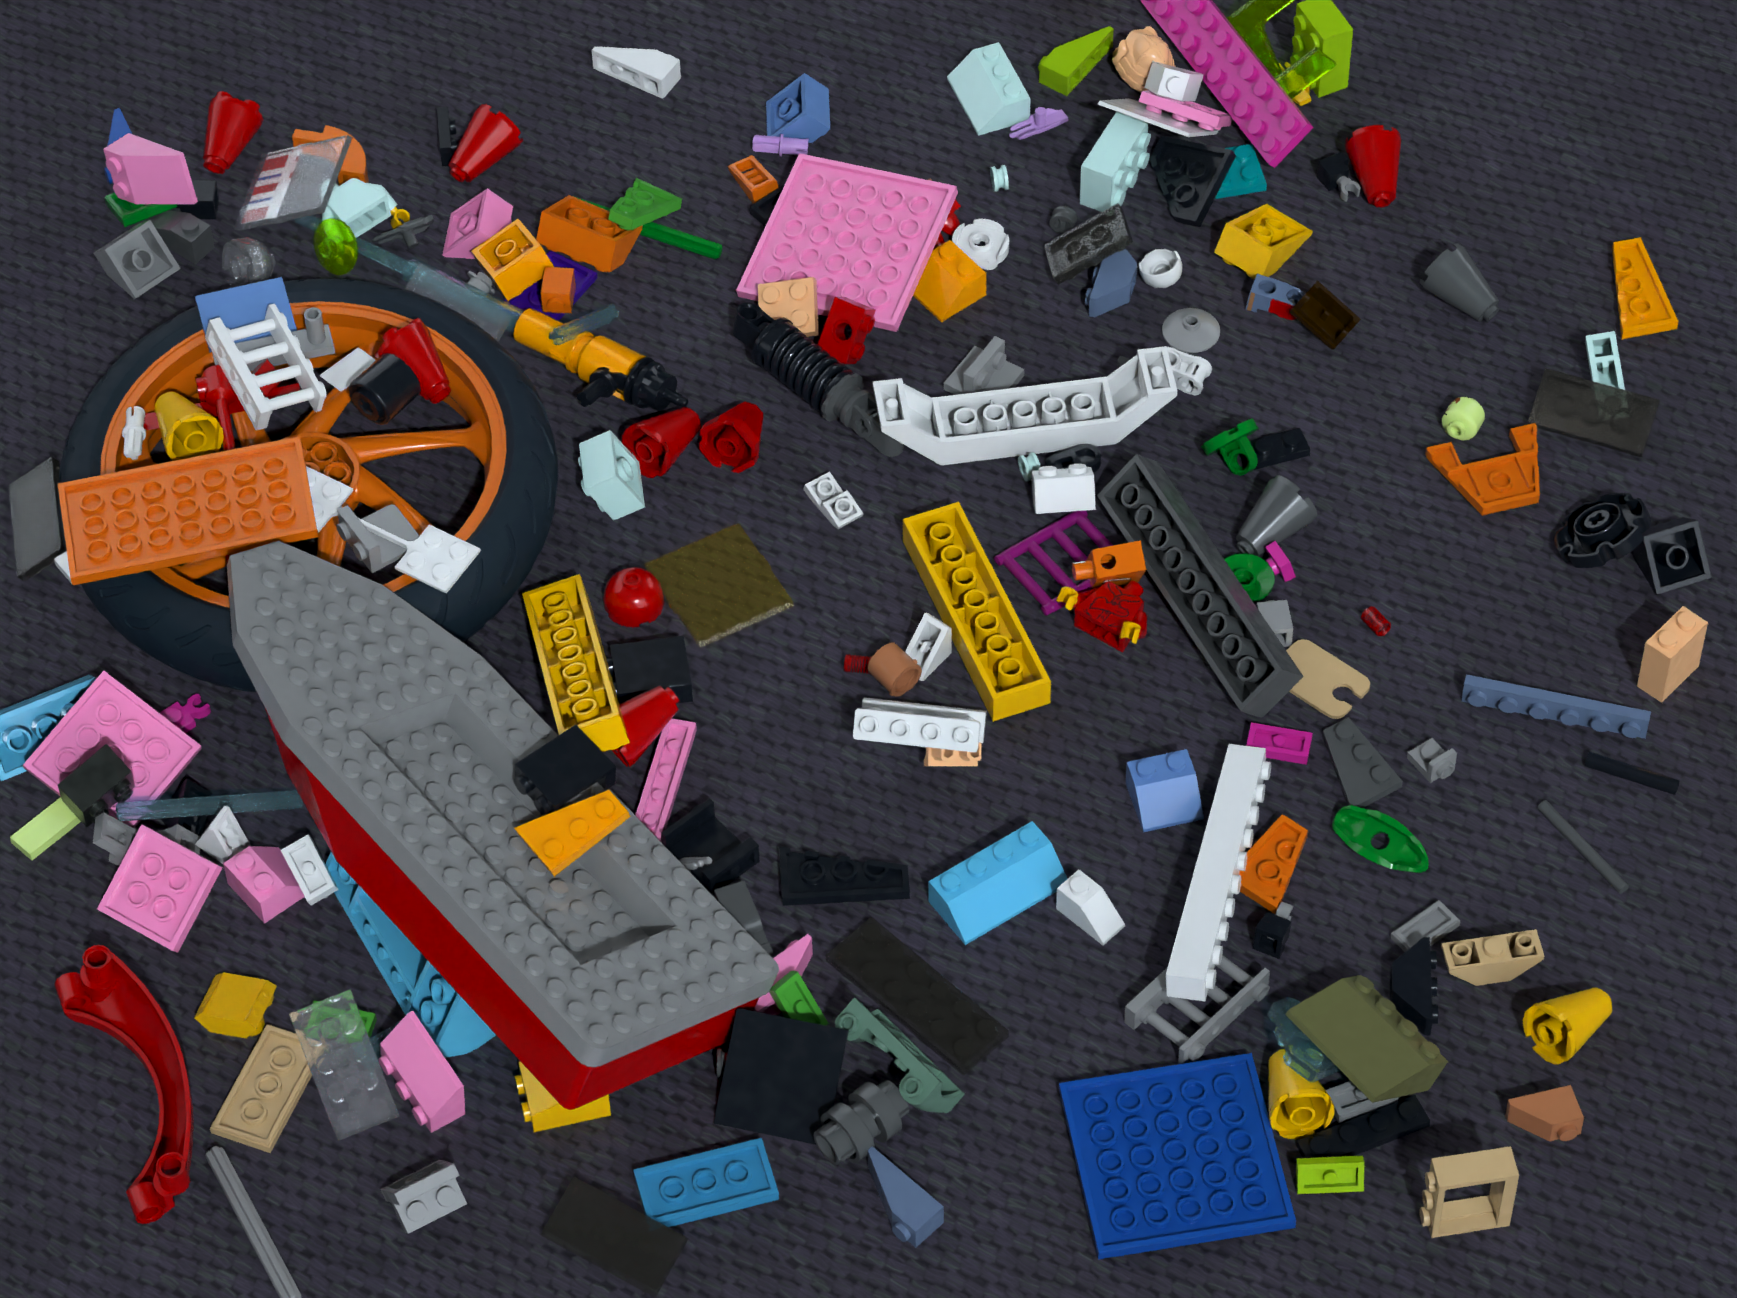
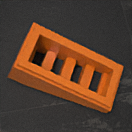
[728,155,778,204]

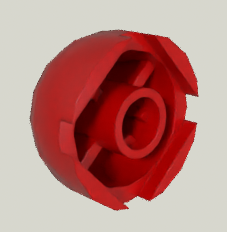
[603,567,664,628]

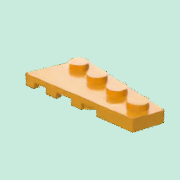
[1612,237,1679,339]

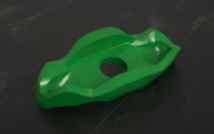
[1332,805,1429,873]

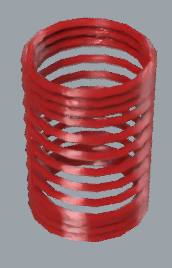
[1361,606,1391,636]
[844,654,872,674]

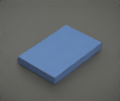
[195,277,297,353]

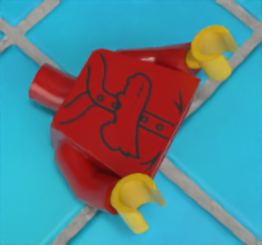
[1056,581,1147,652]

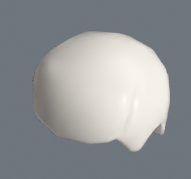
[1139,249,1183,288]

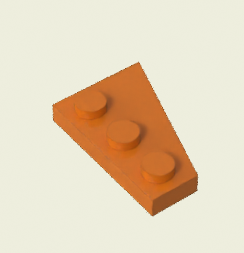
[1239,814,1308,914]

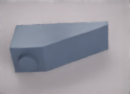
[868,1146,944,1248]

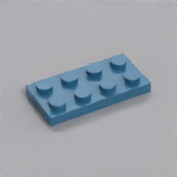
[633,1138,779,1232]

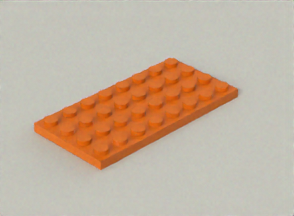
[58,436,319,585]

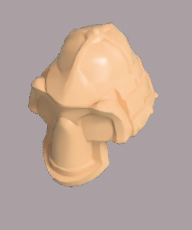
[1112,26,1176,93]

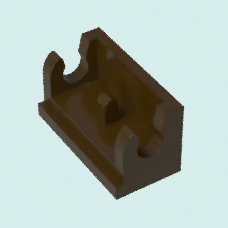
[1290,280,1361,350]

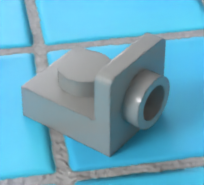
[1407,738,1457,783]

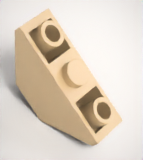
[1441,929,1544,986]

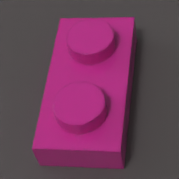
[1246,722,1313,765]

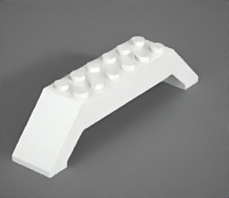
[873,346,1177,465]

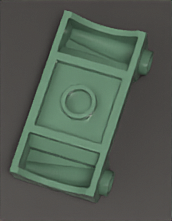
[835,997,965,1113]

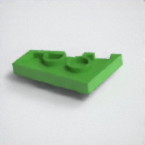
[608,178,682,230]

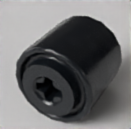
[349,353,421,425]

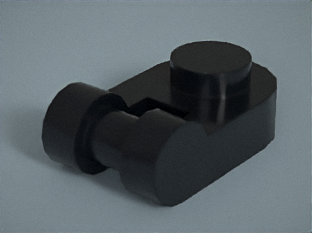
[1045,444,1101,473]

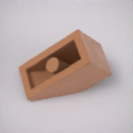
[1505,1085,1584,1141]

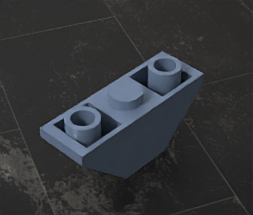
[1085,236,1137,317]

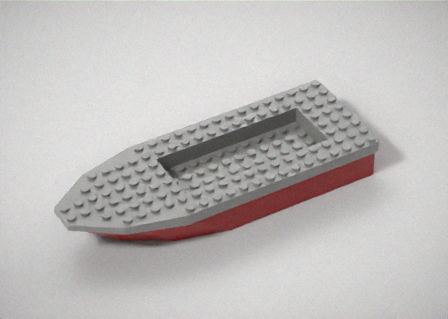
[227,541,779,1110]

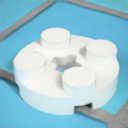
[952,219,1009,270]

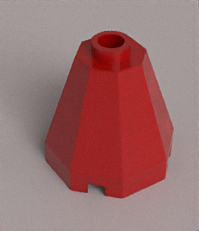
[699,401,764,473]

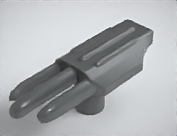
[372,215,434,249]

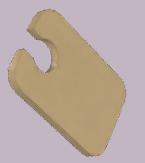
[1286,639,1370,719]

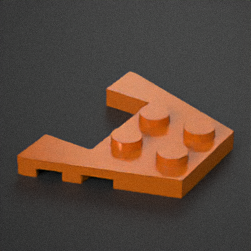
[1425,423,1540,516]

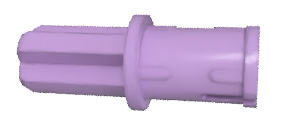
[752,134,809,157]

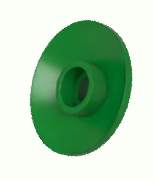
[1224,554,1275,603]

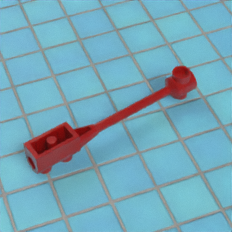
[196,365,236,563]

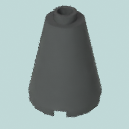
[1420,243,1500,322]
[1236,475,1318,556]

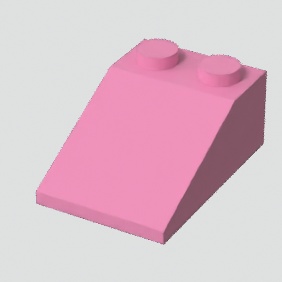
[103,133,198,204]

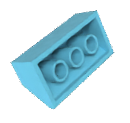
[0,675,96,781]
[928,821,1068,945]

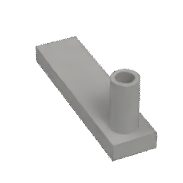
[212,307,335,371]

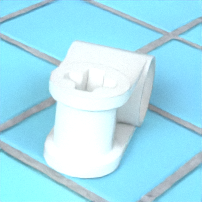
[1167,347,1212,396]

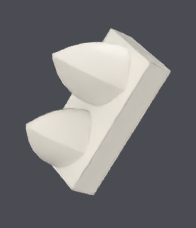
[281,834,339,905]

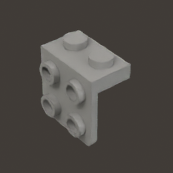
[336,504,420,573]

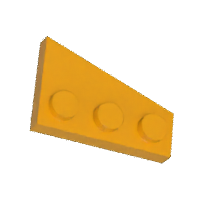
[514,790,631,877]

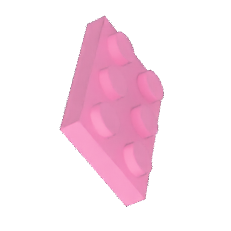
[1139,90,1233,131]

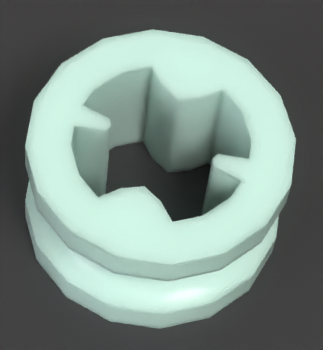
[990,165,1009,192]
[1018,452,1041,482]

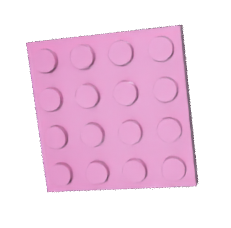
[23,671,202,828]

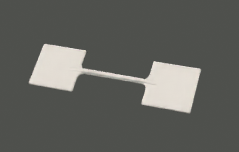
[306,466,481,594]

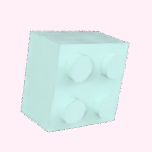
[578,430,645,520]

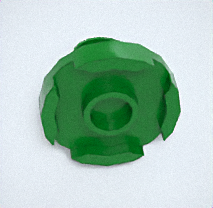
[1202,418,1259,476]

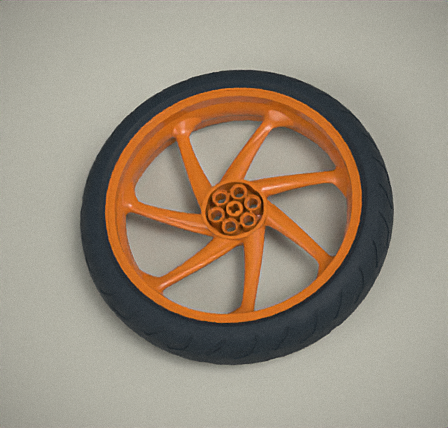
[58,279,558,693]

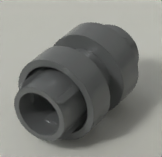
[813,1080,909,1165]

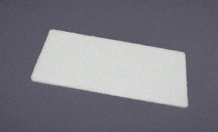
[320,347,376,391]

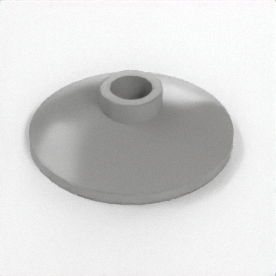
[1162,308,1220,353]

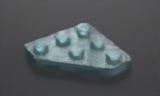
[1267,997,1341,1083]

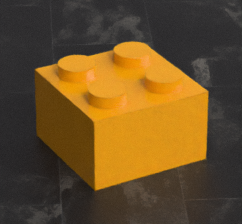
[471,219,554,301]

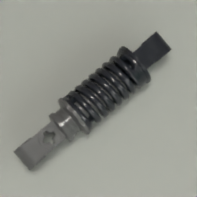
[732,302,904,457]

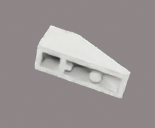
[592,47,681,99]

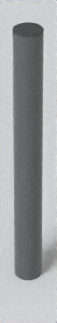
[1537,800,1629,894]

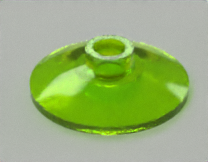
[314,218,358,275]

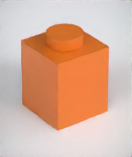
[541,267,576,313]

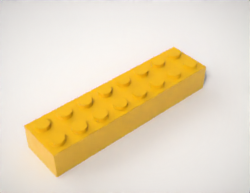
[903,502,1051,722]
[522,574,630,752]

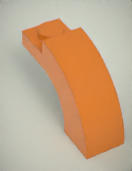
[292,125,369,186]

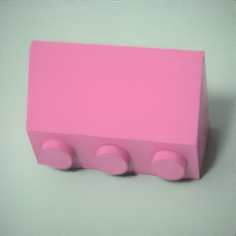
[378,1011,465,1133]

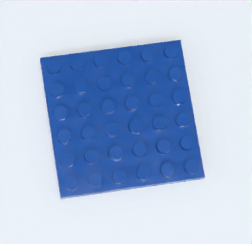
[1059,1053,1296,1260]

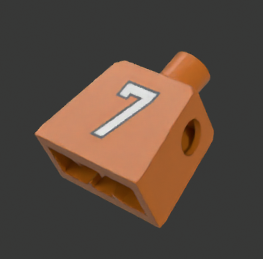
[1072,540,1146,588]

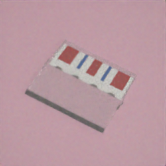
[233,135,353,230]

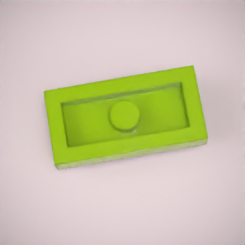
[1296,1156,1364,1194]

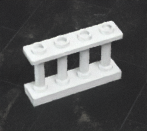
[205,304,327,431]
[853,698,987,752]

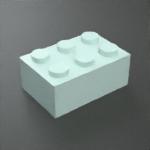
[1080,111,1151,215]

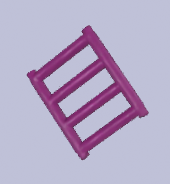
[994,510,1113,616]

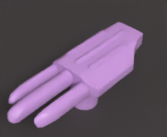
[1009,107,1068,140]

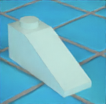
[1585,331,1630,422]

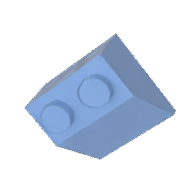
[766,73,830,143]
[1126,749,1204,832]

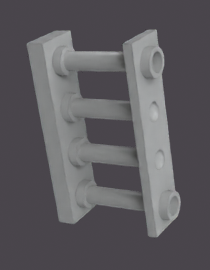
[1124,955,1270,1064]

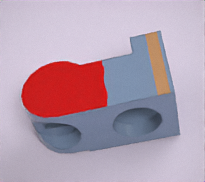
[1245,273,1305,320]

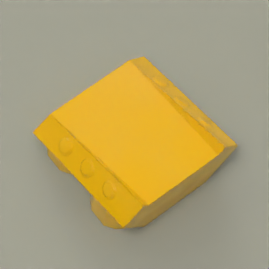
[194,972,277,1038]

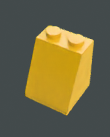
[514,1061,611,1132]

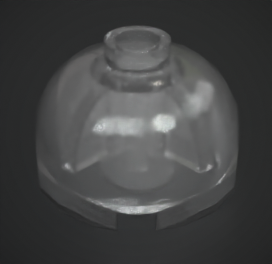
[222,237,275,288]

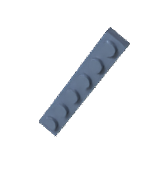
[1462,674,1651,739]

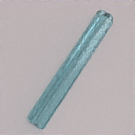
[549,304,619,345]

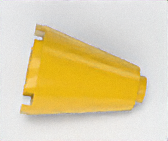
[155,392,224,461]
[1523,987,1612,1065]
[1268,1049,1334,1140]

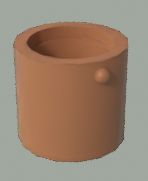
[868,643,922,697]

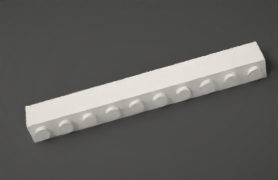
[1166,744,1271,1002]

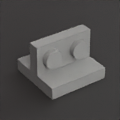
[944,336,1024,395]
[380,1160,467,1234]

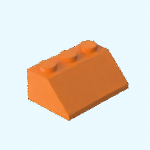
[536,195,643,272]

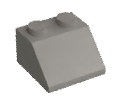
[94,220,181,299]

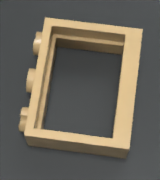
[1419,1146,1519,1238]

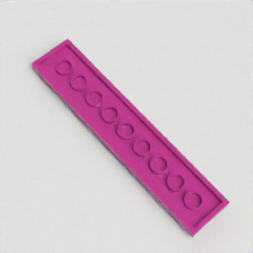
[1140,0,1314,168]

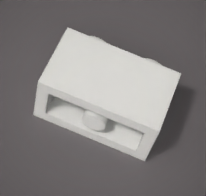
[1031,464,1096,514]

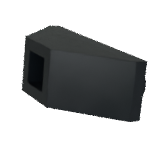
[1390,937,1439,1036]

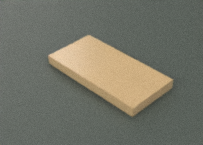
[210,1024,327,1153]

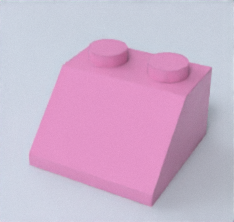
[442,188,513,259]
[223,846,305,924]

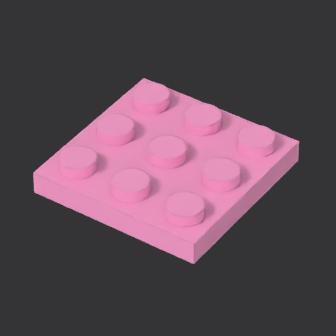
[97,824,223,953]

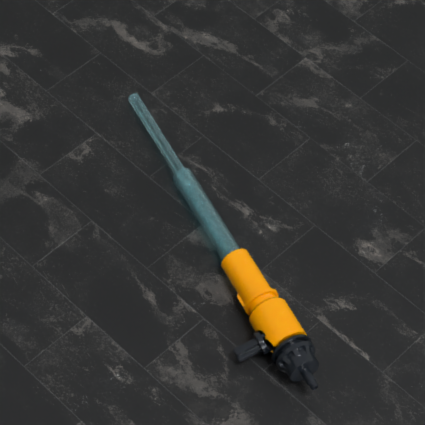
[294,209,689,411]

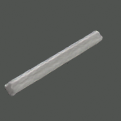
[206,1146,302,1298]

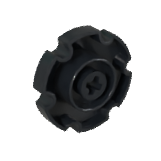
[1554,493,1651,568]

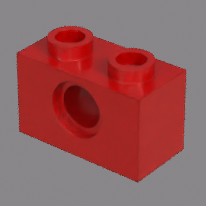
[818,297,876,364]

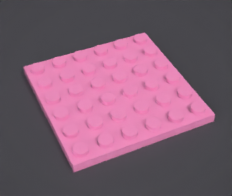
[736,153,958,332]

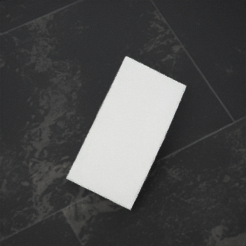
[803,471,863,529]

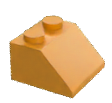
[913,240,986,322]

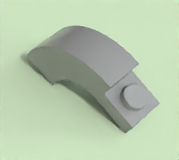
[93,812,200,866]

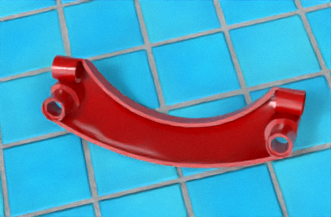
[55,945,194,1224]

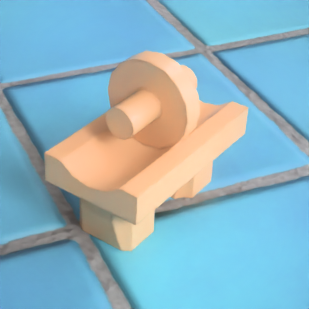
[924,742,982,766]

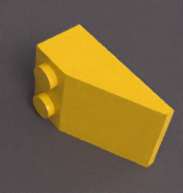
[1214,204,1313,279]

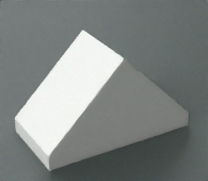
[905,613,952,681]

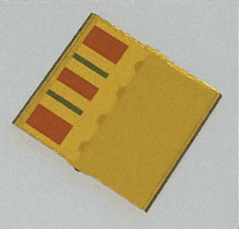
[645,523,794,648]

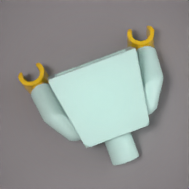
[321,178,410,265]

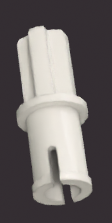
[122,406,146,460]

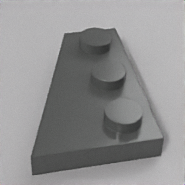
[1322,717,1403,808]

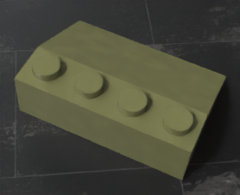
[1285,975,1448,1103]

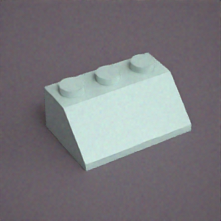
[947,42,1030,136]

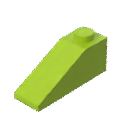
[1038,26,1114,96]

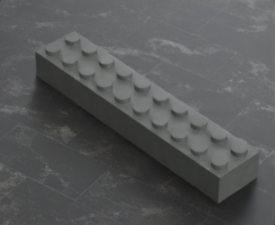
[1097,454,1304,718]

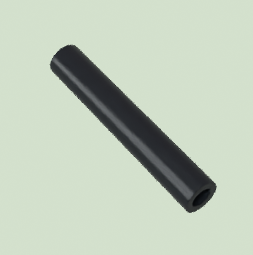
[1585,752,1680,795]

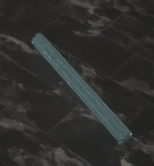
[116,790,303,821]

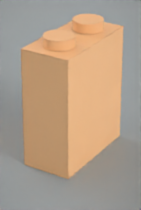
[1637,606,1708,703]

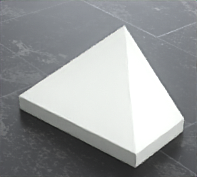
[195,806,251,864]

